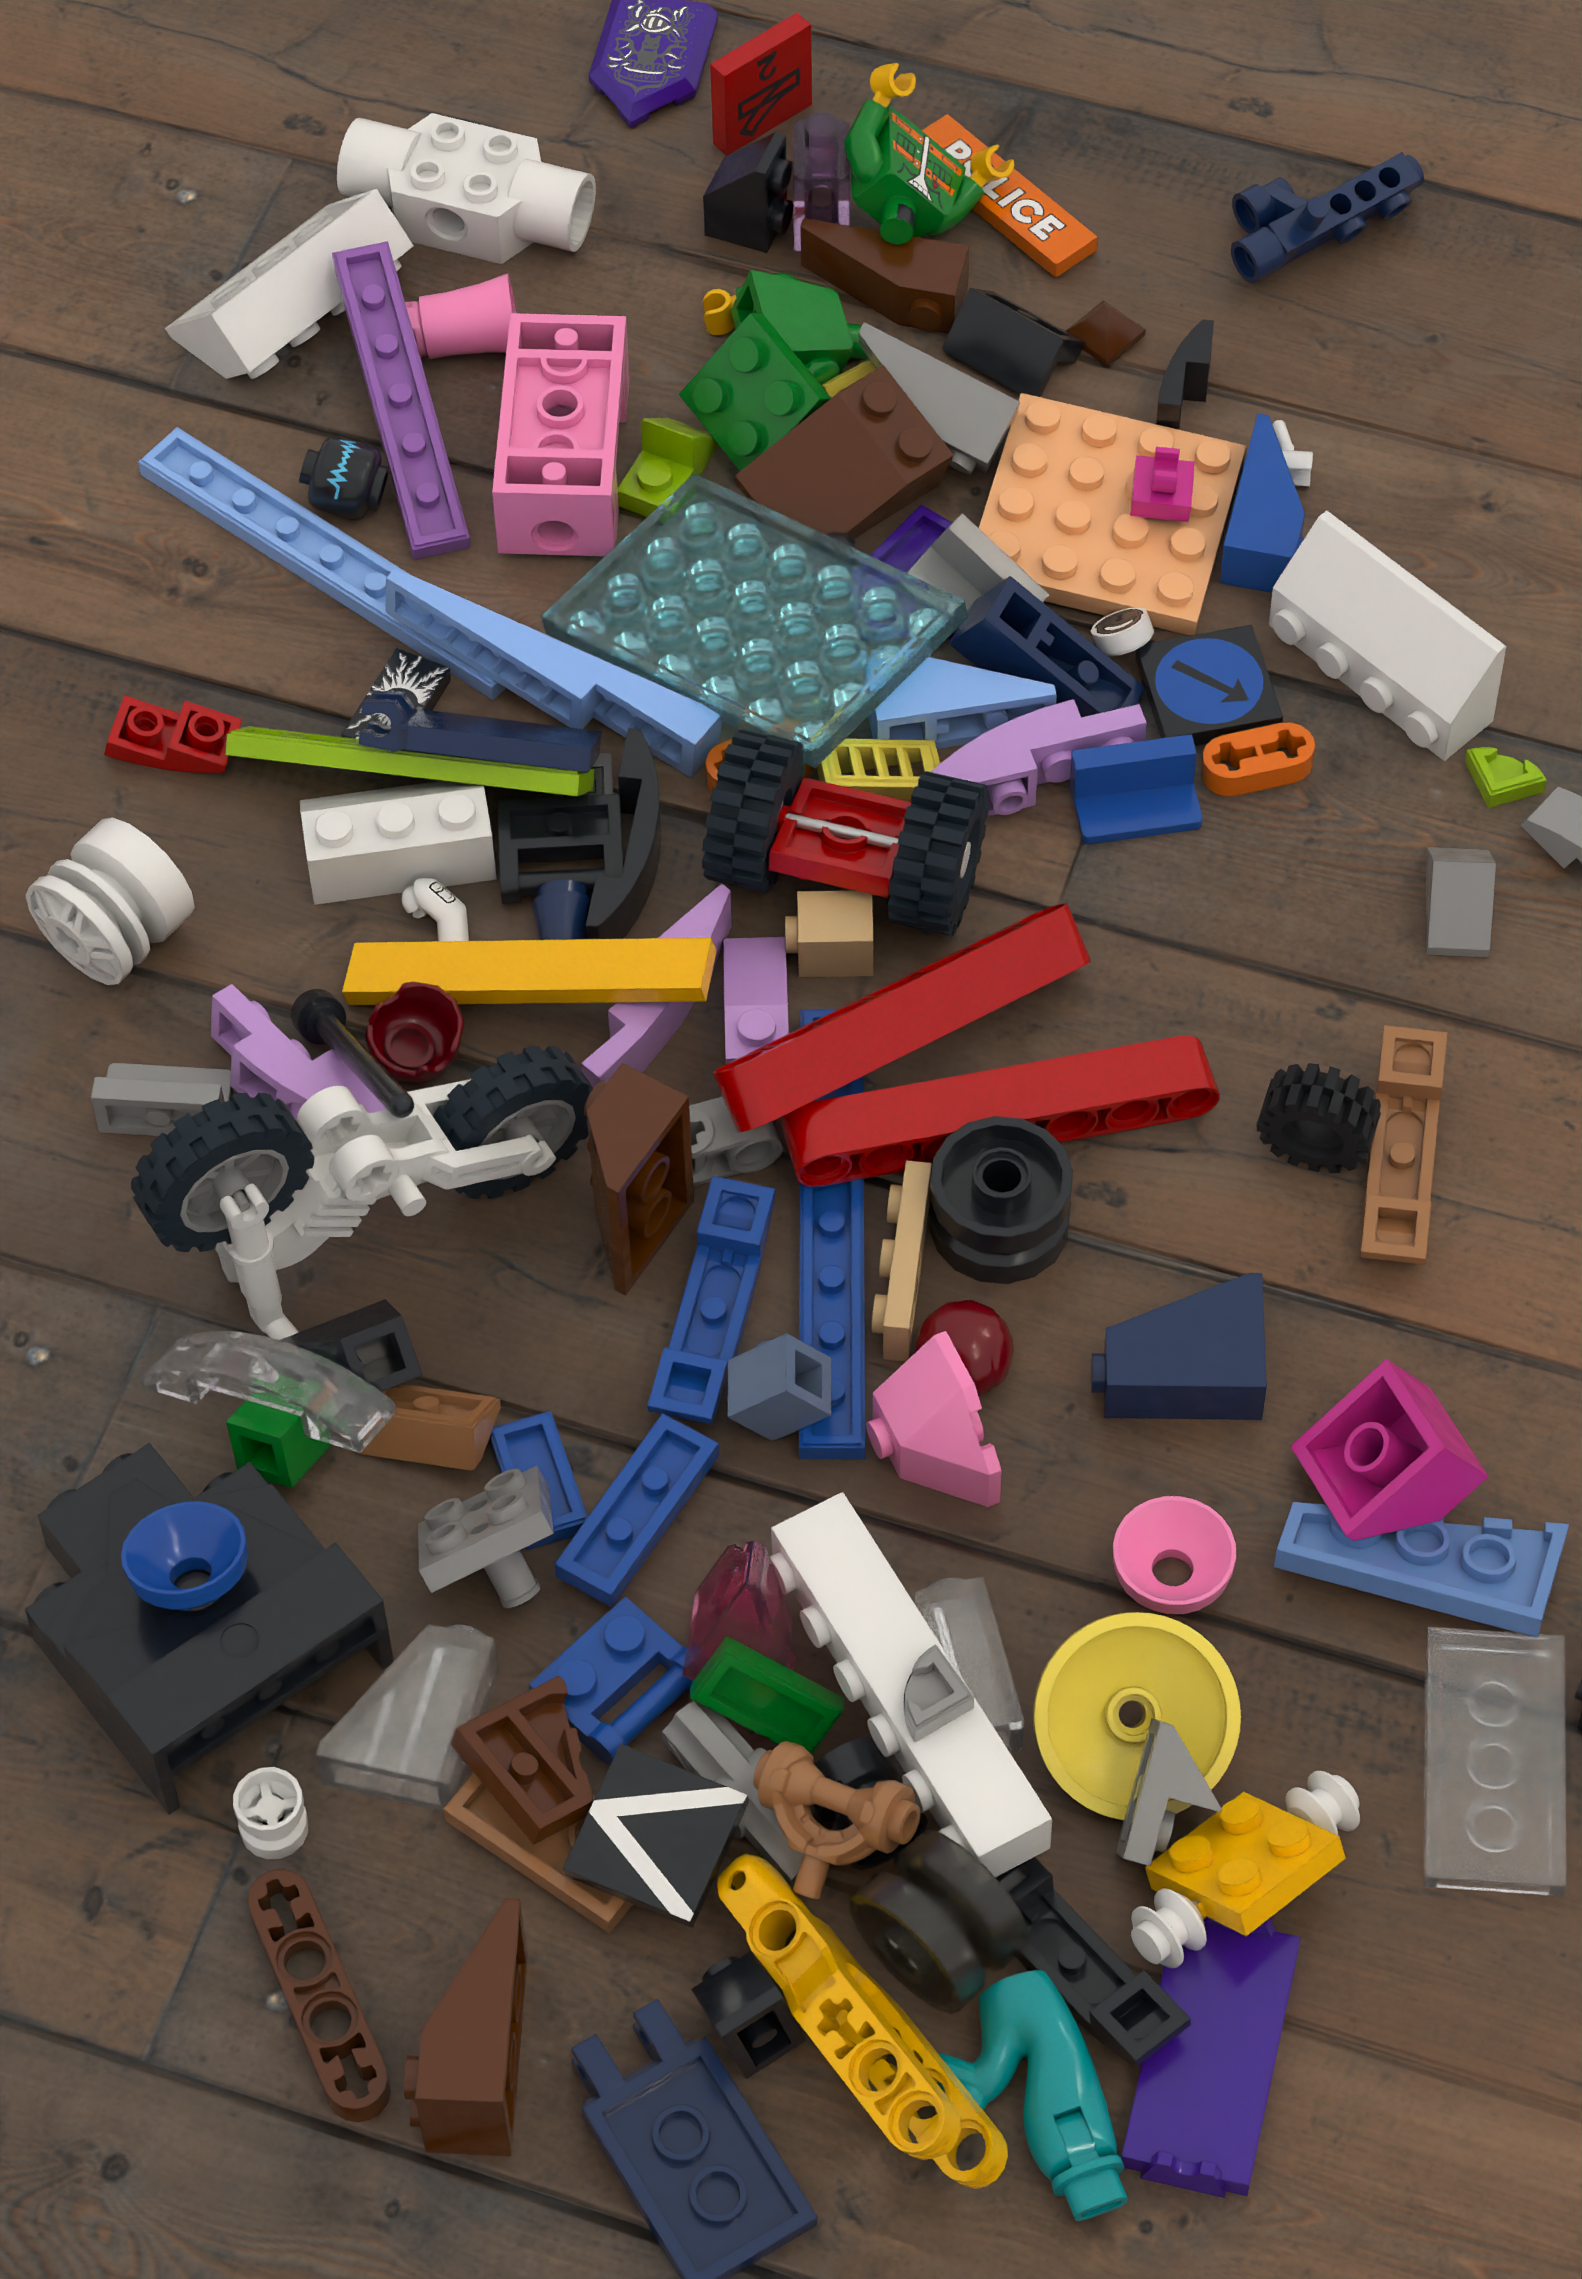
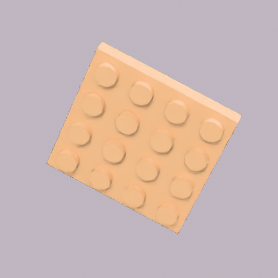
[979,393,1246,636]

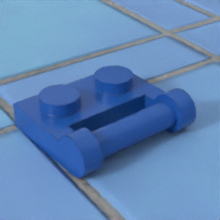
[529,1596,706,1766]

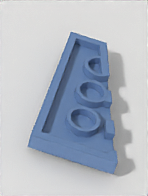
[1274,1502,1569,1638]

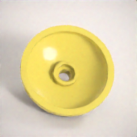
[1033,1612,1241,1820]

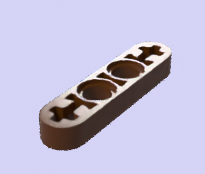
[247,1869,391,2122]

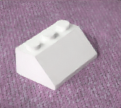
[300,781,497,905]

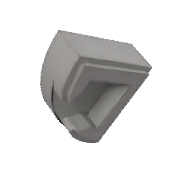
[904,1644,974,1742]

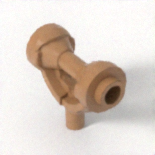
[753,1741,920,1899]

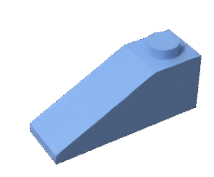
[864,656,1057,749]

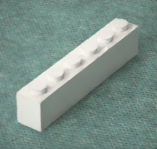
[766,1492,1052,1887]

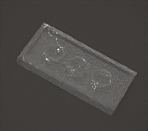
[1423,1627,1566,1896]

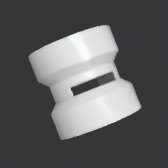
[233,1767,308,1859]

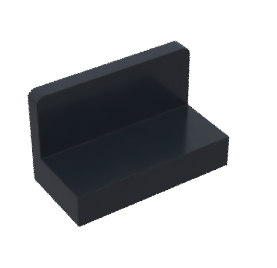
[943,288,1085,397]

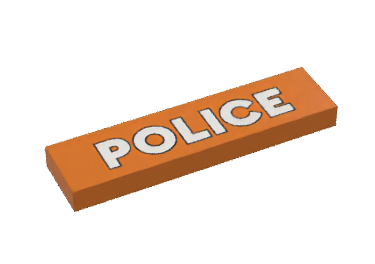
[922,114,1098,278]

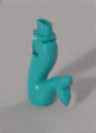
[937,1970,1129,2221]

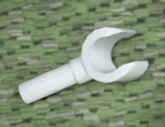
[1272,420,1313,487]

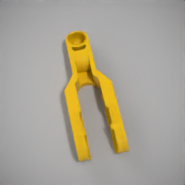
[717,1854,1008,2189]

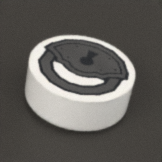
[1091,607,1154,656]

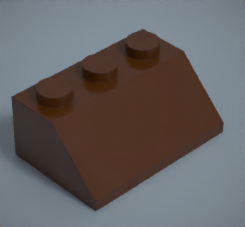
[584,1063,694,1295]

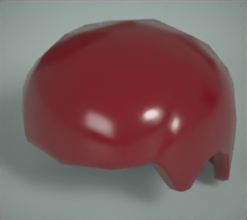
[365,981,464,1083]
[915,1300,1014,1396]

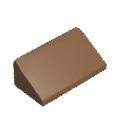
[352,1384,501,1471]

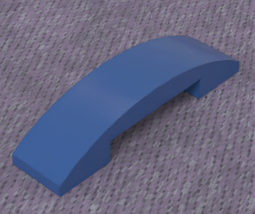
[647,1176,776,1425]

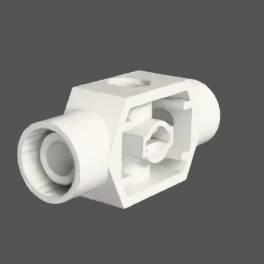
[337,113,596,264]

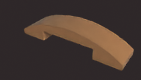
[1360,1025,1448,1265]

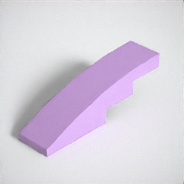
[581,884,732,1088]

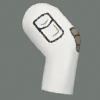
[402,878,469,941]

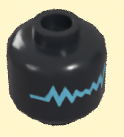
[299,436,389,520]

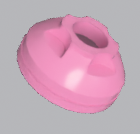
[1113,1496,1236,1614]

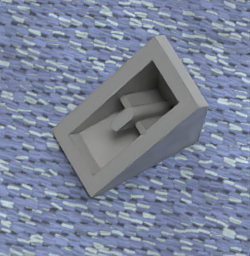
[1426,847,1496,958]

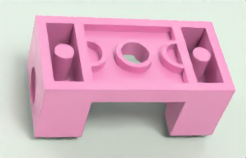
[492,313,630,557]

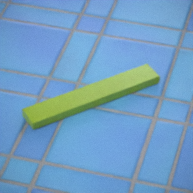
[226,726,595,796]

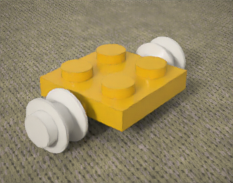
[1131,1771,1360,1968]

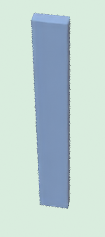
[138,427,506,700]

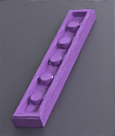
[332,241,470,560]

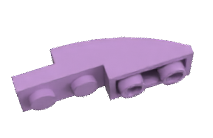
[931,699,1147,817]
[211,984,387,1122]

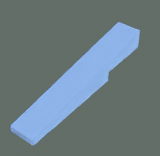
[385,568,723,779]

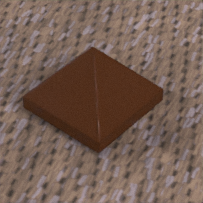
[1066,300,1146,366]

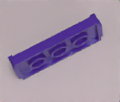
[1121,1917,1301,2198]

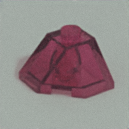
[683,1541,796,1681]

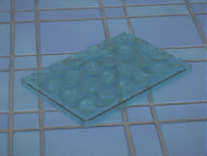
[541,473,968,768]

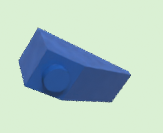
[1220,413,1305,593]

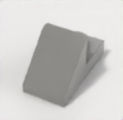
[1115,1718,1222,1866]

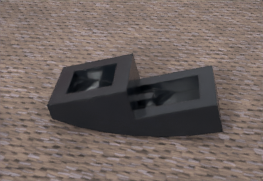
[1156,319,1214,430]

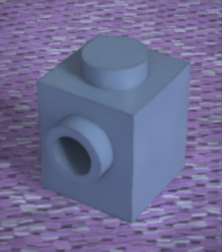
[727,1333,831,1441]

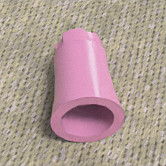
[405,273,517,359]

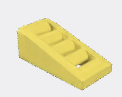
[816,738,940,801]

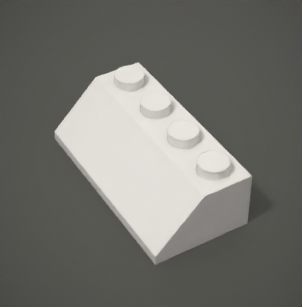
[165,189,414,379]
[1269,510,1506,761]

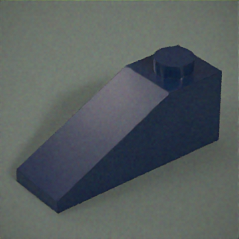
[949,576,1146,718]

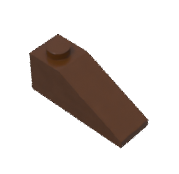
[800,218,969,333]

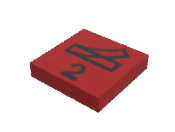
[710,12,812,156]

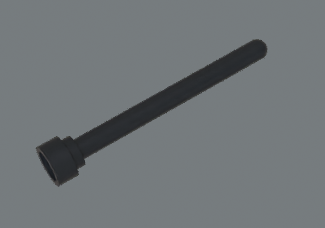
[291,989,414,1118]

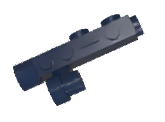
[1231,152,1424,283]

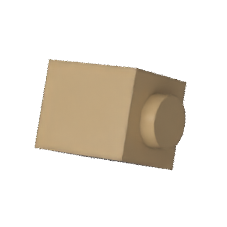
[785,890,873,977]

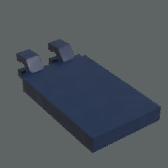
[359,691,602,772]
[572,1999,818,2279]

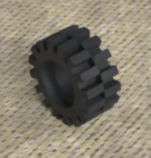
[1256,1063,1381,1173]

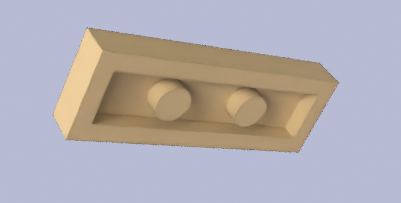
[872,1161,932,1362]

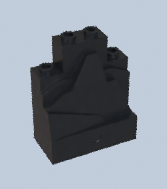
[25,1443,394,1815]

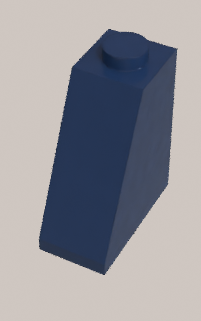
[1091,1273,1267,1420]

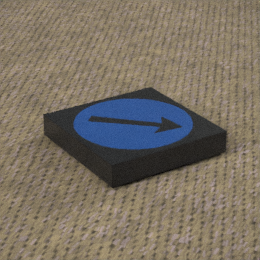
[1135,625,1283,745]

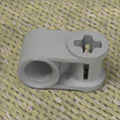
[689,1097,783,1188]

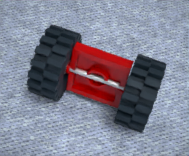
[702,729,989,937]

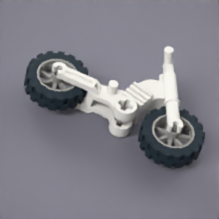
[131,1046,593,1342]

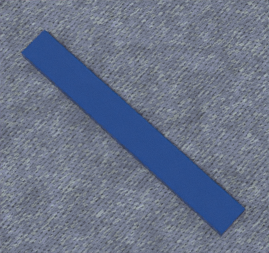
[799,1009,865,1459]

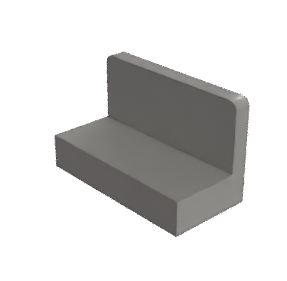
[901,513,1049,633]
[91,1063,233,1136]

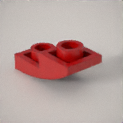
[104,695,242,773]

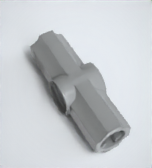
[662,1700,814,1889]

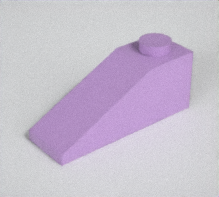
[723,937,789,1064]

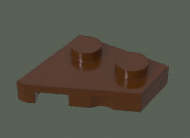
[450,1676,594,1845]

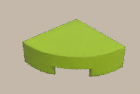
[1465,747,1547,808]

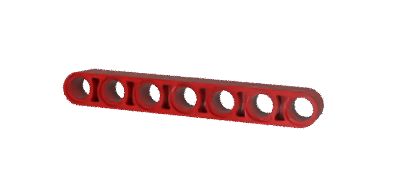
[713,903,1091,1133]
[781,1035,1220,1187]

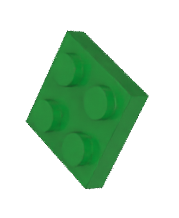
[678,313,831,471]

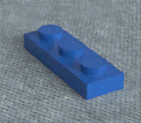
[554,1413,719,1607]

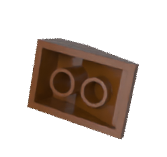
[733,365,954,571]
[404,1898,528,2156]

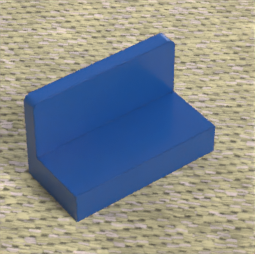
[1070,734,1203,844]

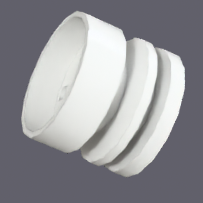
[25,818,195,985]

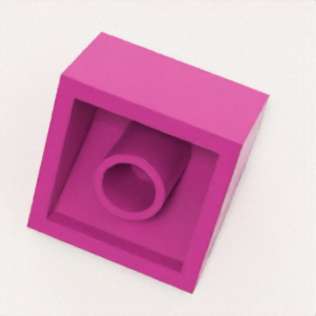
[1291,1359,1489,1541]

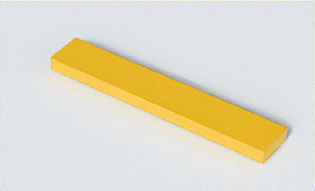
[342,938,716,1005]

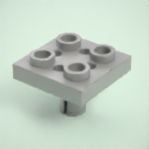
[418,1465,554,1608]

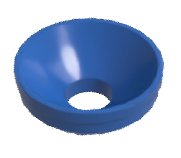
[121,1501,248,1611]

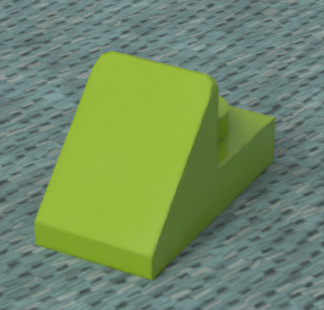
[617,418,719,525]

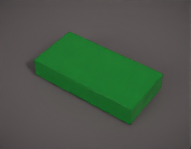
[690,1636,844,1754]

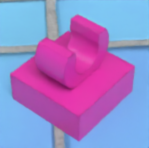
[1130,446,1195,522]

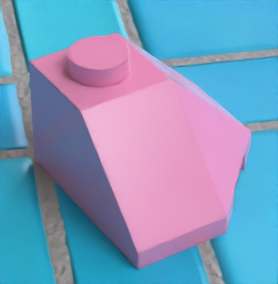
[866,1331,1002,1507]

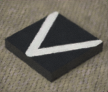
[562,1744,749,1928]

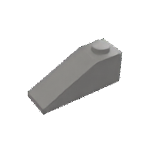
[858,322,1020,474]

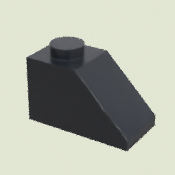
[691,1951,807,2079]

